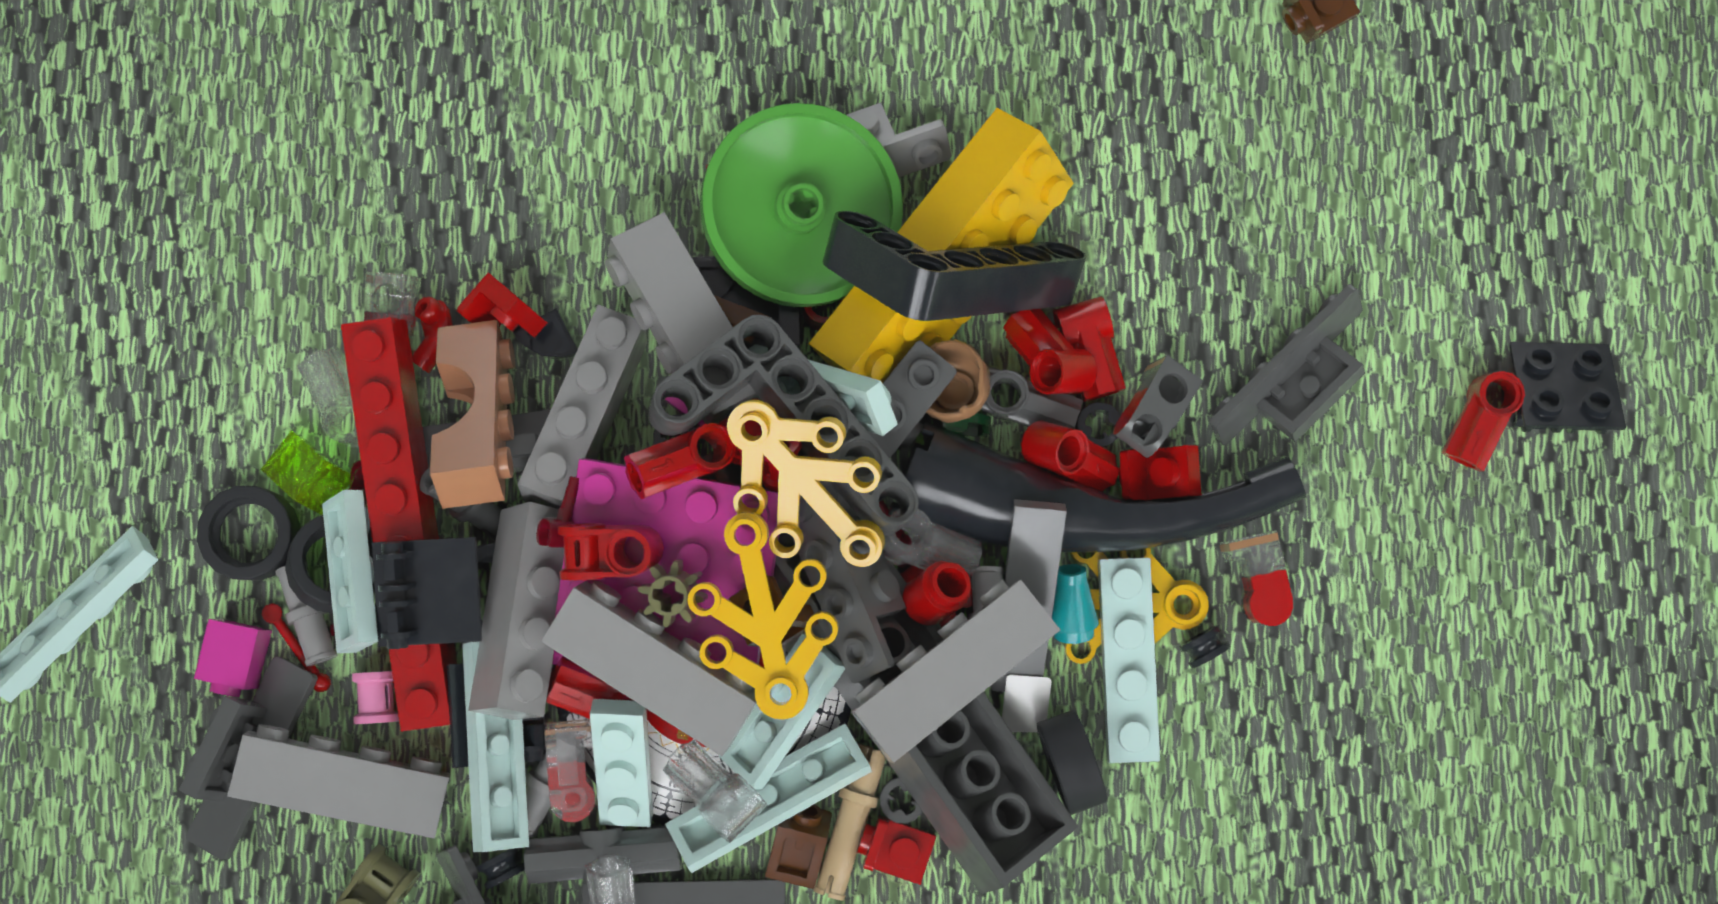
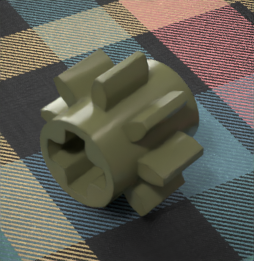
[638,559,708,628]

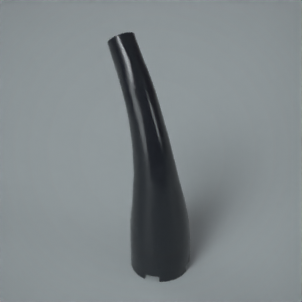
[888,421,1306,552]

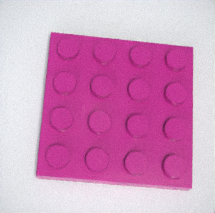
[552,458,780,665]

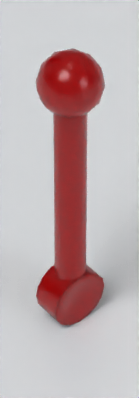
[262,603,331,692]

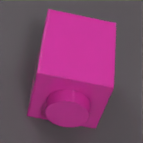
[194,619,272,697]

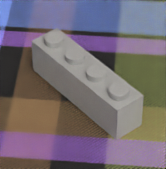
[605,212,761,424]
[517,305,647,509]
[468,502,564,720]
[851,580,1060,763]
[541,581,757,756]
[227,724,450,839]

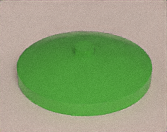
[700,103,903,307]

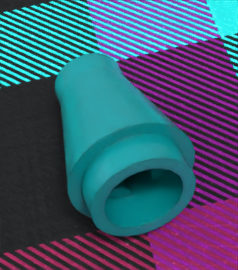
[1052,564,1099,644]

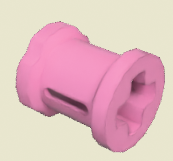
[352,671,399,724]

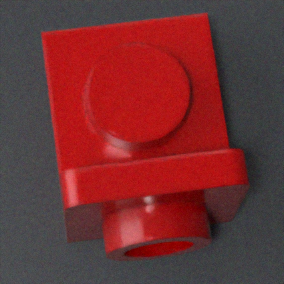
[457,272,547,338]
[1119,445,1202,501]
[857,815,937,885]

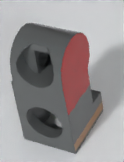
[1113,355,1203,458]

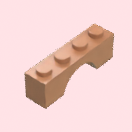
[430,320,515,509]

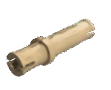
[813,743,886,901]

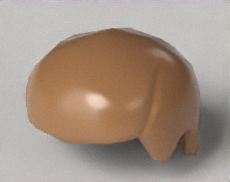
[926,339,990,423]

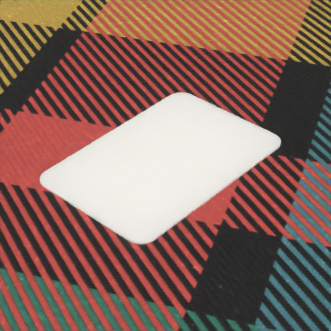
[1002,675,1051,732]

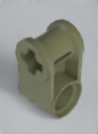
[335,843,421,904]

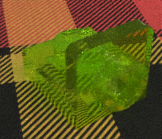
[260,430,350,515]

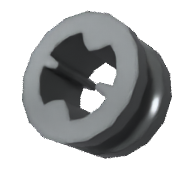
[880,777,922,823]

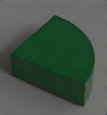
[942,413,991,437]

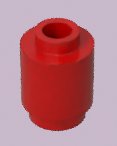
[903,561,971,625]

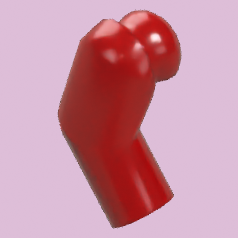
[412,296,453,373]

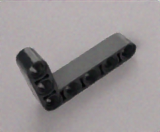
[822,211,1087,321]

